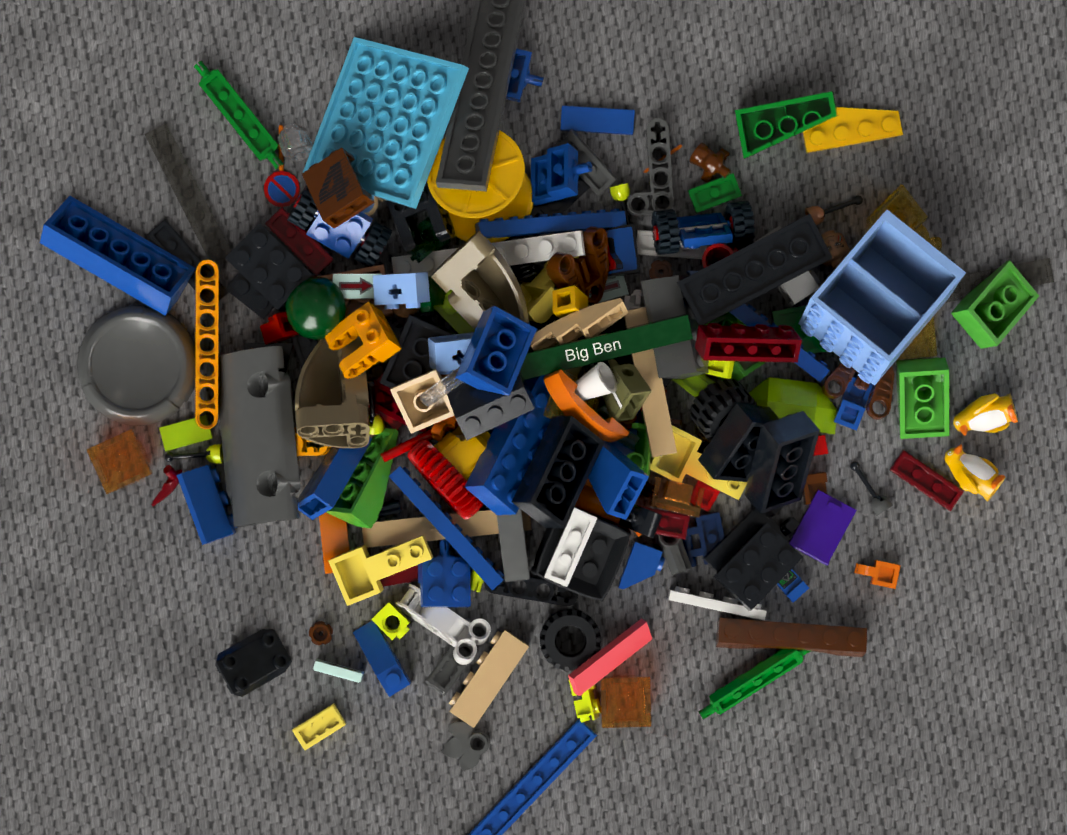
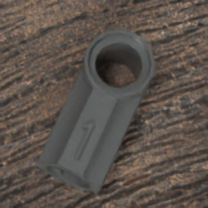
[658,535,692,575]

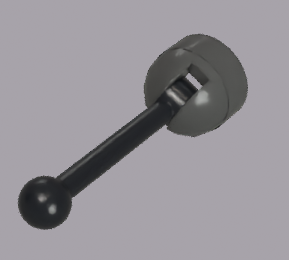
[850,461,893,516]

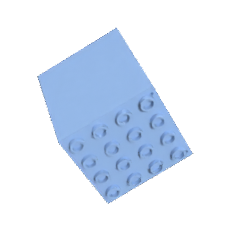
[799,210,966,386]

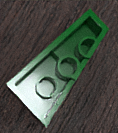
[735,91,838,159]

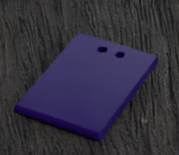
[789,489,857,566]

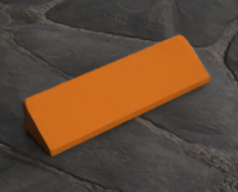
[319,512,350,574]

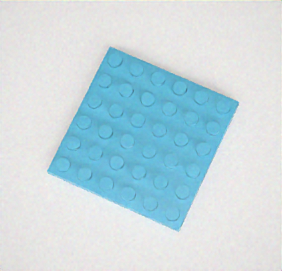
[303,37,469,209]

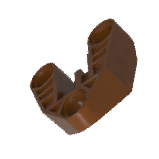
[546,226,609,304]
[822,363,895,420]

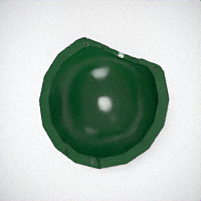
[285,276,346,340]

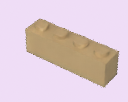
[449,629,529,728]

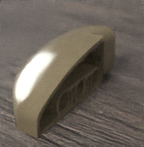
[430,231,529,330]
[295,337,370,448]

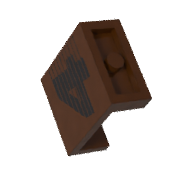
[302,148,375,229]

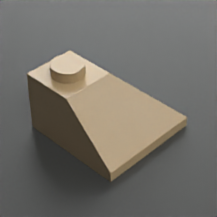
[390,369,454,433]

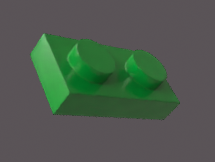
[687,173,742,214]

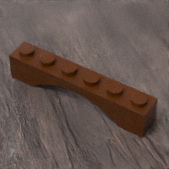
[716,618,867,657]

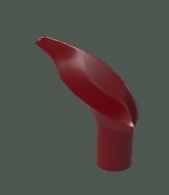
[151,465,182,507]

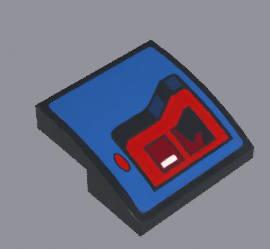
[604,224,640,279]

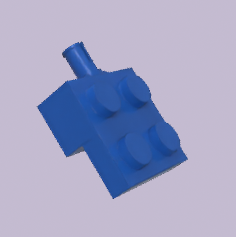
[506,48,544,102]
[531,143,593,206]
[418,540,471,607]

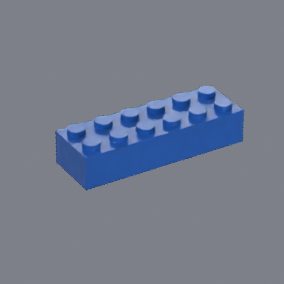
[464,374,565,515]

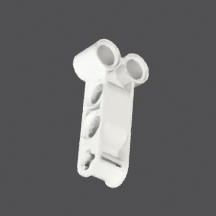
[395,584,491,665]

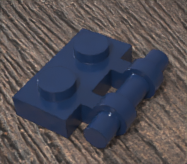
[682,512,724,567]

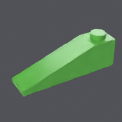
[326,428,399,528]

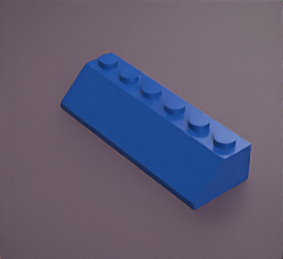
[40,196,195,316]

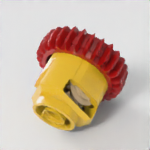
[407,426,491,519]

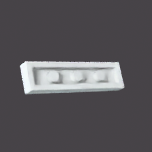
[667,586,767,621]

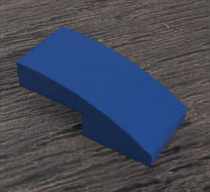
[833,377,873,431]

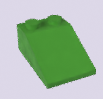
[951,260,1039,349]
[896,357,949,439]

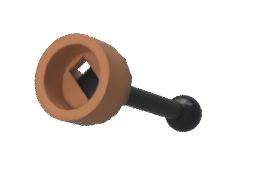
[805,195,863,225]

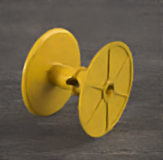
[427,130,533,243]

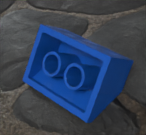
[455,306,537,396]
[177,465,237,545]

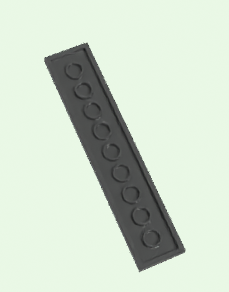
[436,0,526,192]

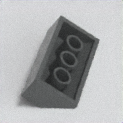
[641,275,709,379]

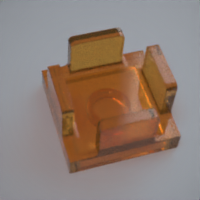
[86,429,153,494]
[648,477,705,518]
[600,675,651,728]

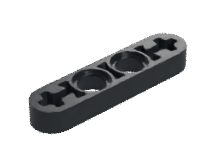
[484,573,578,606]

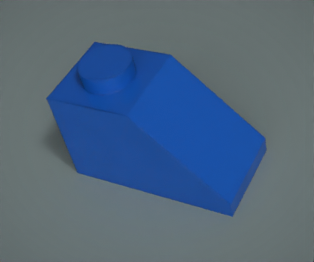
[618,541,665,589]

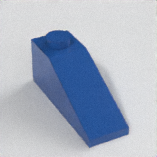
[353,621,411,697]

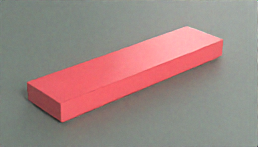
[568,618,652,696]

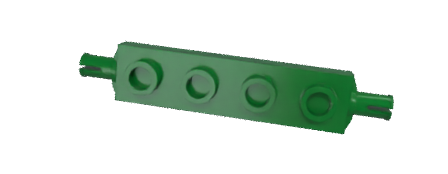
[194,61,284,169]
[698,648,810,720]

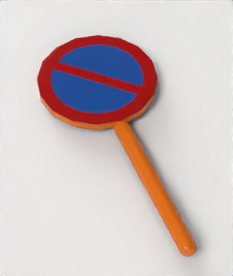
[264,125,300,207]

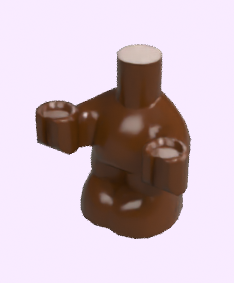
[689,143,731,183]

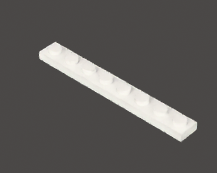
[391,230,585,276]

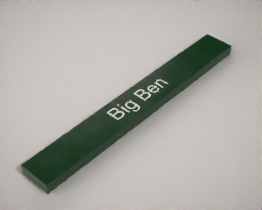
[520,314,693,380]

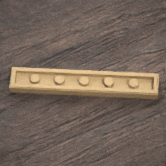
[624,307,677,458]

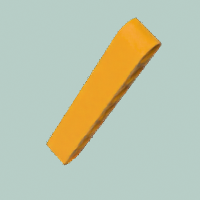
[195,260,219,430]

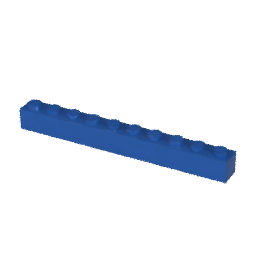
[475,209,627,239]
[730,304,830,382]
[389,466,504,591]

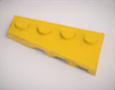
[803,107,903,153]

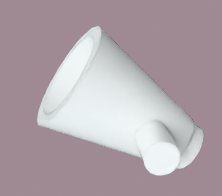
[574,362,617,401]

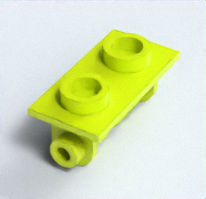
[569,680,601,722]

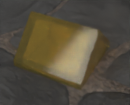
[866,184,928,231]

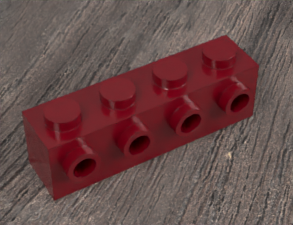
[695,323,802,362]

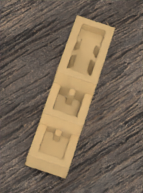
[530,298,628,351]

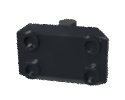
[215,629,292,697]

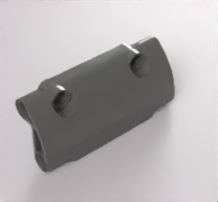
[218,346,300,527]

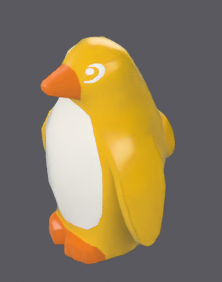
[953,393,1018,436]
[944,444,1006,501]

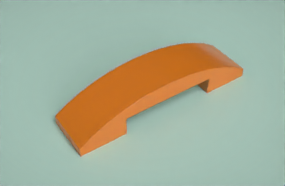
[543,369,629,442]

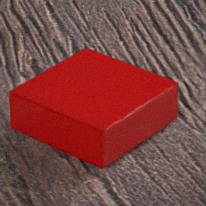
[687,480,720,512]

